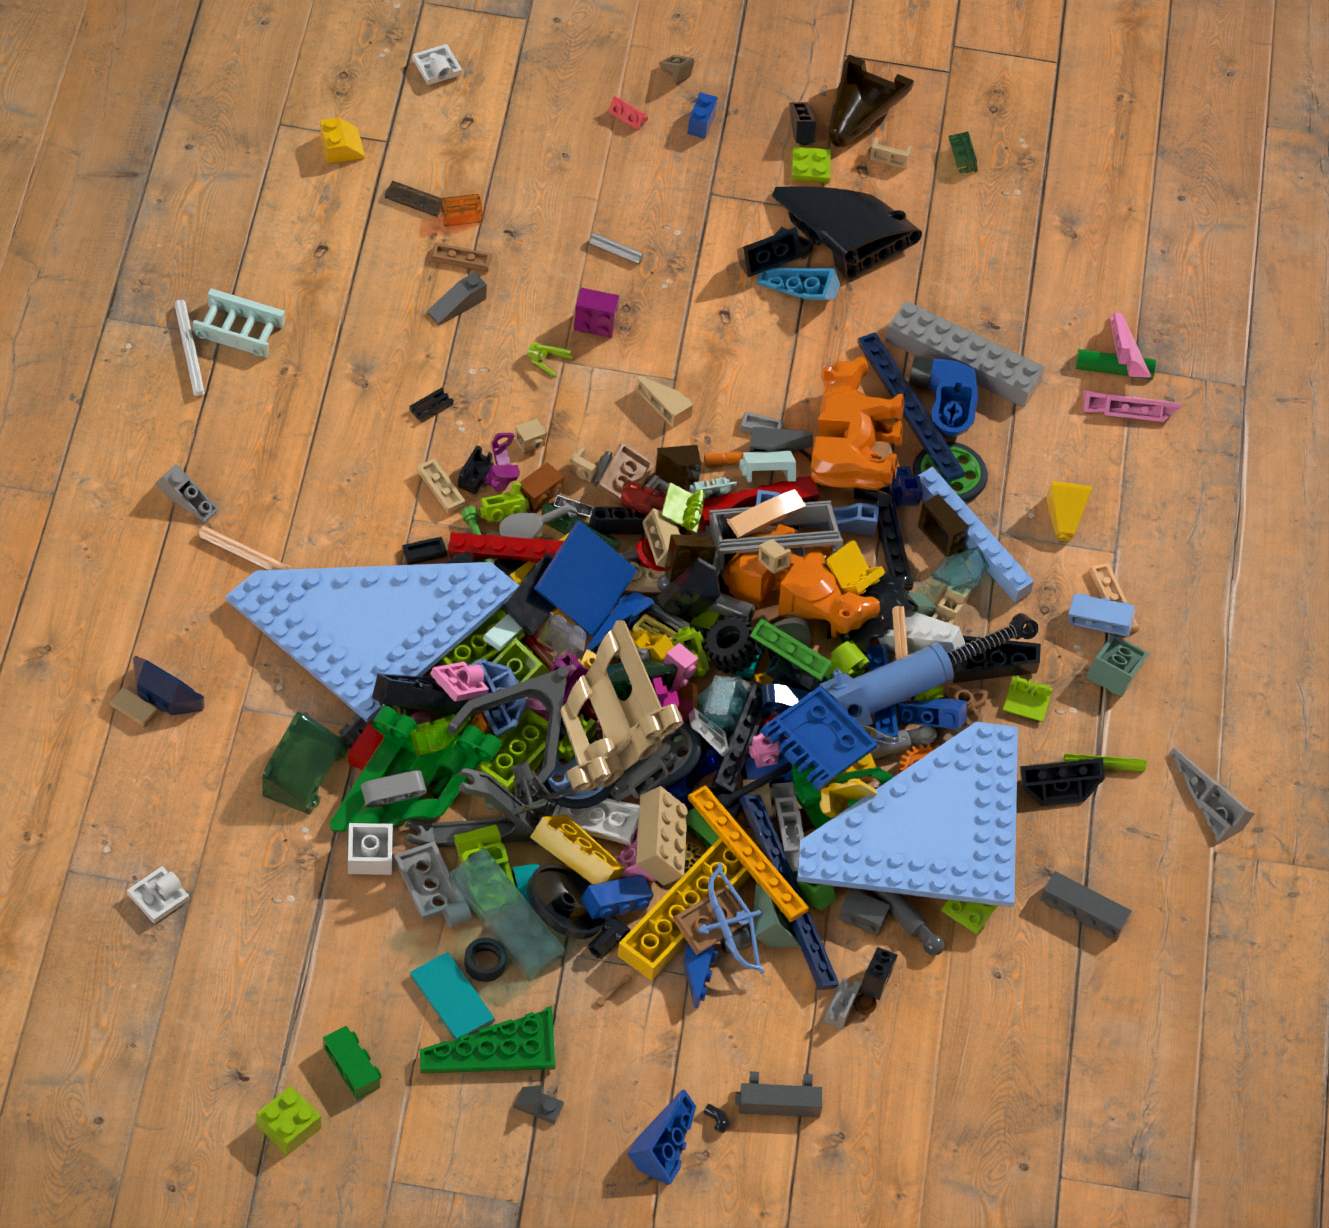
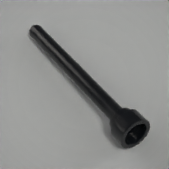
[716,762,793,810]

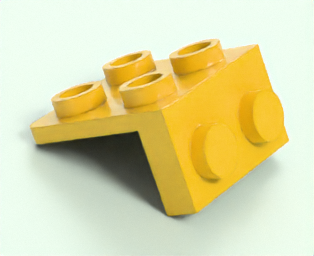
[826,541,885,596]
[820,779,877,819]

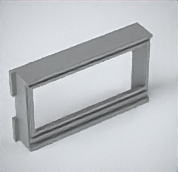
[706,501,843,570]

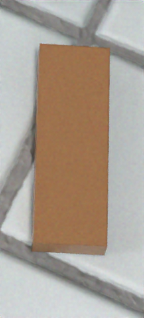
[431,243,492,272]

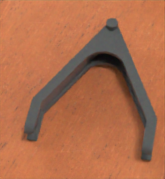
[446,667,568,797]
[404,768,539,848]

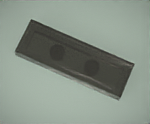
[385,181,445,217]

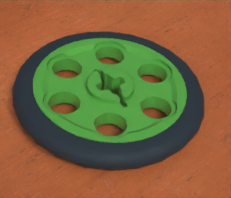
[913,441,988,502]

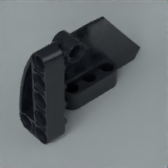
[772,186,922,279]

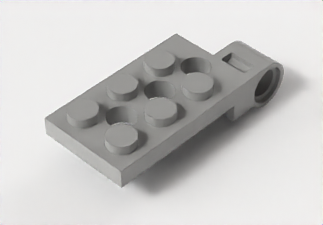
[394,841,472,928]

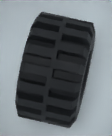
[703,616,761,674]

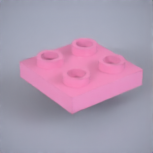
[430,662,489,702]

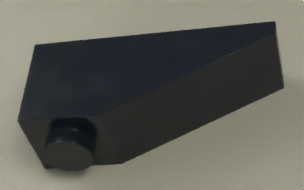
[789,102,816,145]

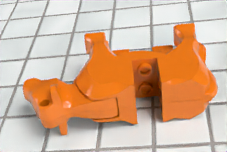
[811,356,904,490]
[722,524,880,638]

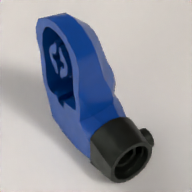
[909,356,978,437]

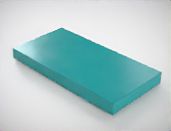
[410,952,495,1040]

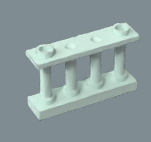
[193,288,285,358]

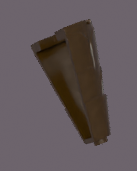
[829,55,914,147]

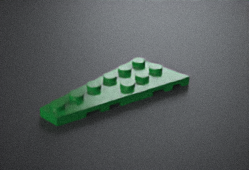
[420,1006,556,1074]

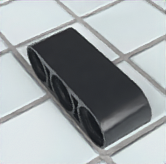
[588,507,649,534]

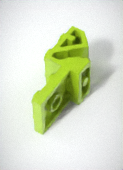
[454,824,520,917]

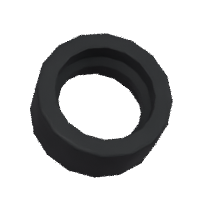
[464,937,507,982]

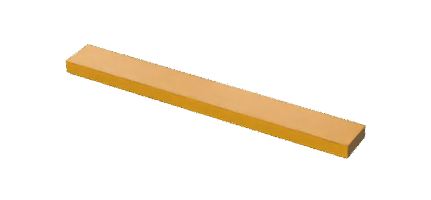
[688,785,809,922]

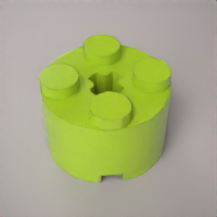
[829,641,870,679]

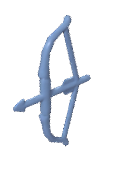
[698,863,765,974]

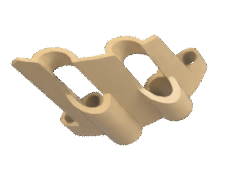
[560,620,684,792]

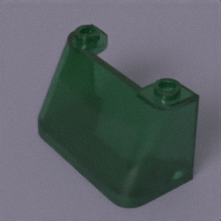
[262,711,348,815]

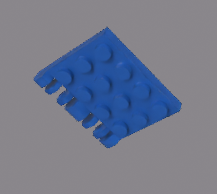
[760,686,878,791]

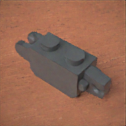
[610,744,677,802]

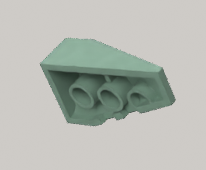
[753,881,800,947]

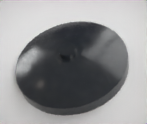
[527,864,606,939]

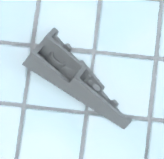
[1169,748,1255,843]

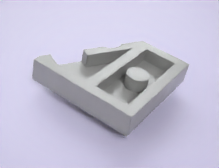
[689,708,729,756]

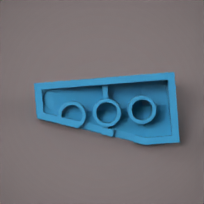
[757,268,840,300]

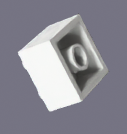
[348,823,393,875]

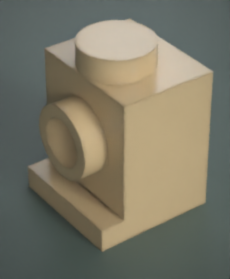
[758,539,791,574]

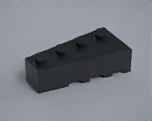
[953,636,1041,683]

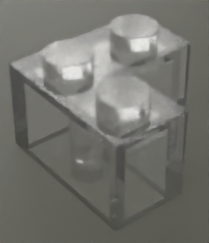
[537,612,586,664]

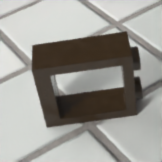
[918,494,969,559]

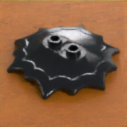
[824,566,915,653]

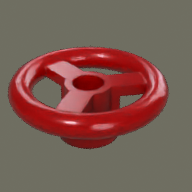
[636,539,665,571]

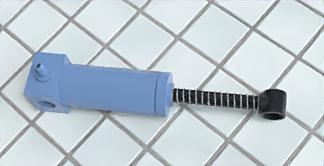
[820,613,1039,728]

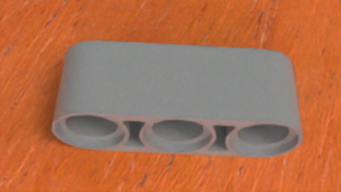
[361,770,427,807]

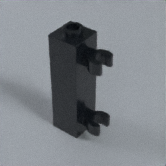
[766,654,828,692]

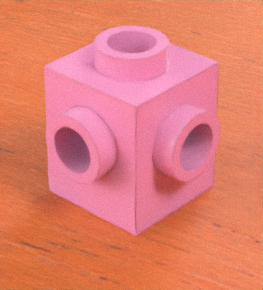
[749,733,781,768]

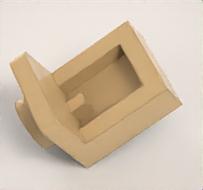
[570,447,596,483]

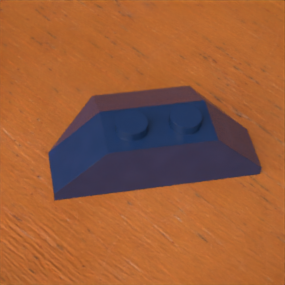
[133,656,205,715]

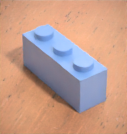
[1068,593,1135,637]

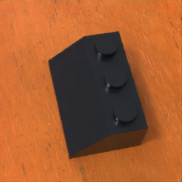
[737,227,801,277]

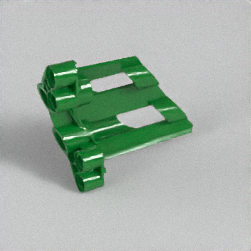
[329,706,502,832]

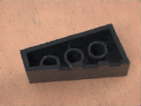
[372,673,467,714]

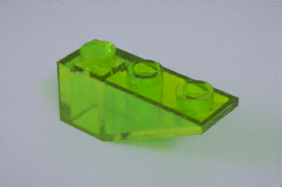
[410,715,471,756]

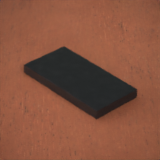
[501,552,555,636]

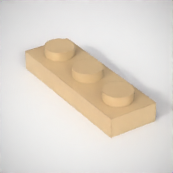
[417,458,465,514]

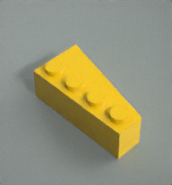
[530,814,625,885]

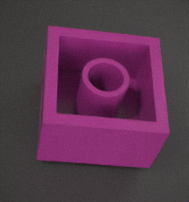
[574,288,619,338]

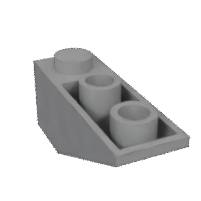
[155,464,218,522]

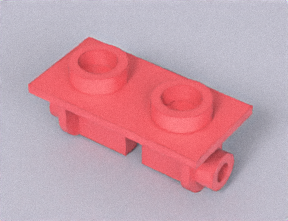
[608,96,648,130]

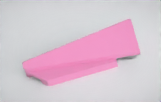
[1109,313,1151,377]
[1084,390,1182,422]

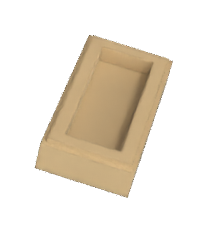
[110,687,157,727]

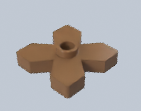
[944,683,988,727]

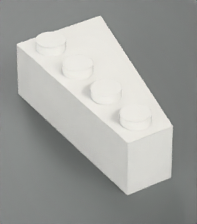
[878,611,965,654]

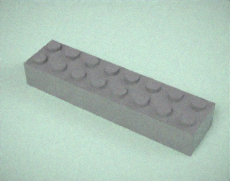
[885,301,1045,407]

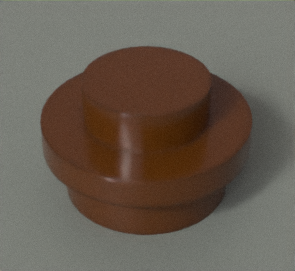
[854,994,877,1015]

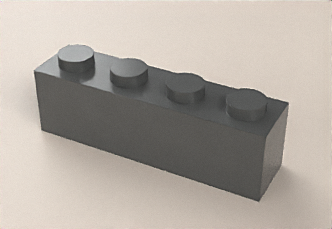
[1040,871,1132,940]

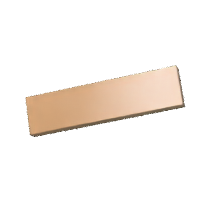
[1089,563,1139,636]

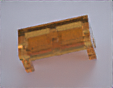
[441,194,482,227]

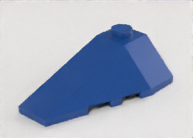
[581,592,655,657]
[627,1089,696,1185]

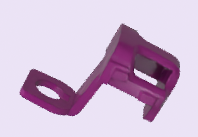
[485,433,520,492]
[550,653,589,716]

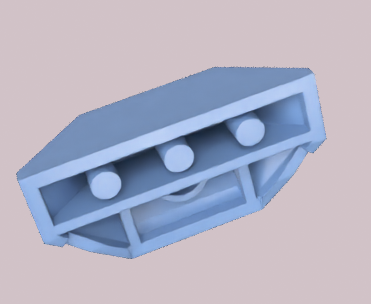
[468,659,528,737]

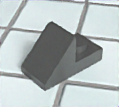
[513,1085,564,1124]

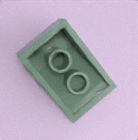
[1086,634,1150,697]

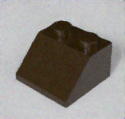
[655,445,701,490]

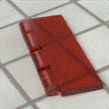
[621,480,684,528]

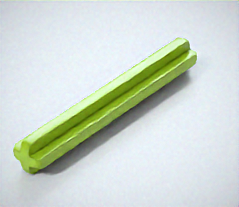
[1063,753,1147,772]

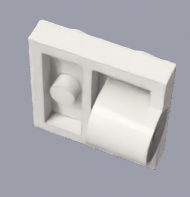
[412,44,462,85]
[127,866,189,924]

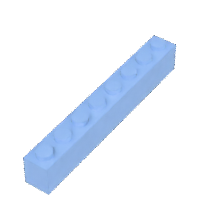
[914,466,1034,603]

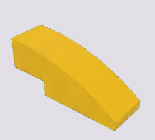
[629,629,675,661]

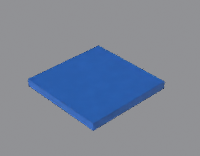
[534,521,637,637]

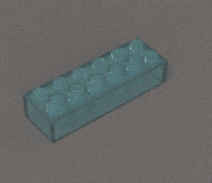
[449,847,565,982]

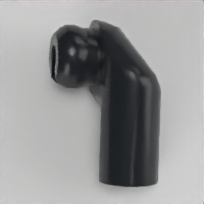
[703,1103,730,1133]

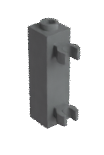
[735,1071,822,1117]

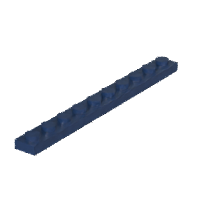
[858,332,965,483]
[739,795,840,990]

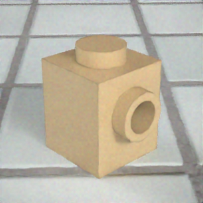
[515,419,547,453]

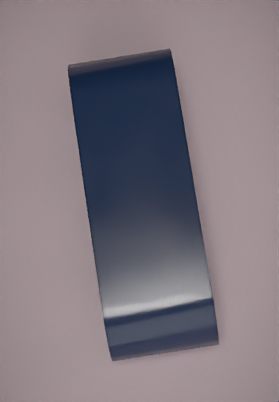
[761,683,811,714]

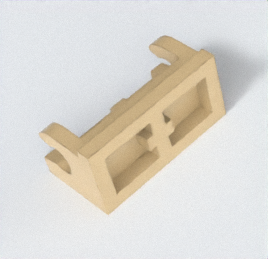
[870,137,912,169]

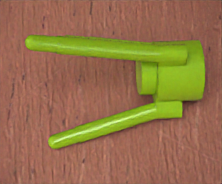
[527,342,574,377]

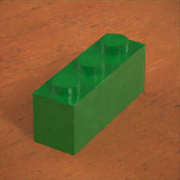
[323,1025,382,1100]

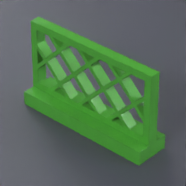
[750,618,833,681]

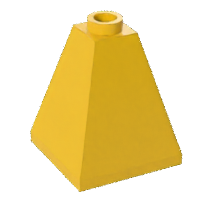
[1046,481,1092,542]

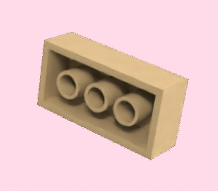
[636,786,688,885]

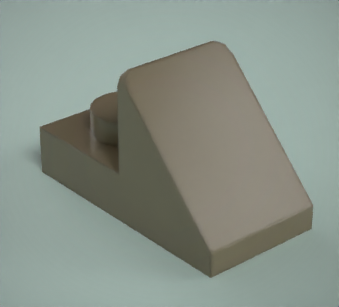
[659,55,694,84]

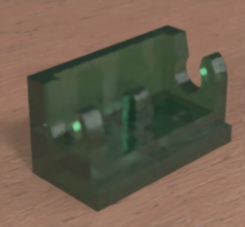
[948,131,978,173]

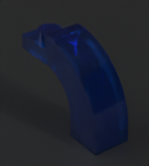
[891,466,923,507]
[665,748,721,811]

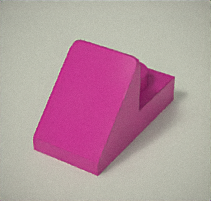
[652,678,679,708]

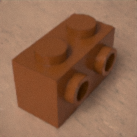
[519,462,564,510]

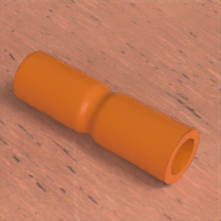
[704,451,744,466]

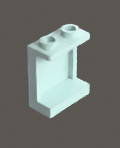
[739,451,796,482]

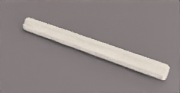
[175,300,204,397]

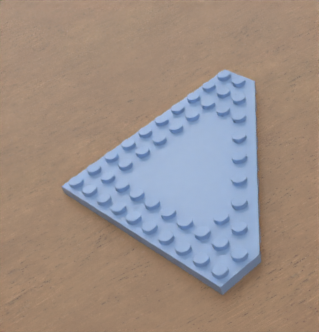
[225,562,519,723]
[797,722,1018,907]

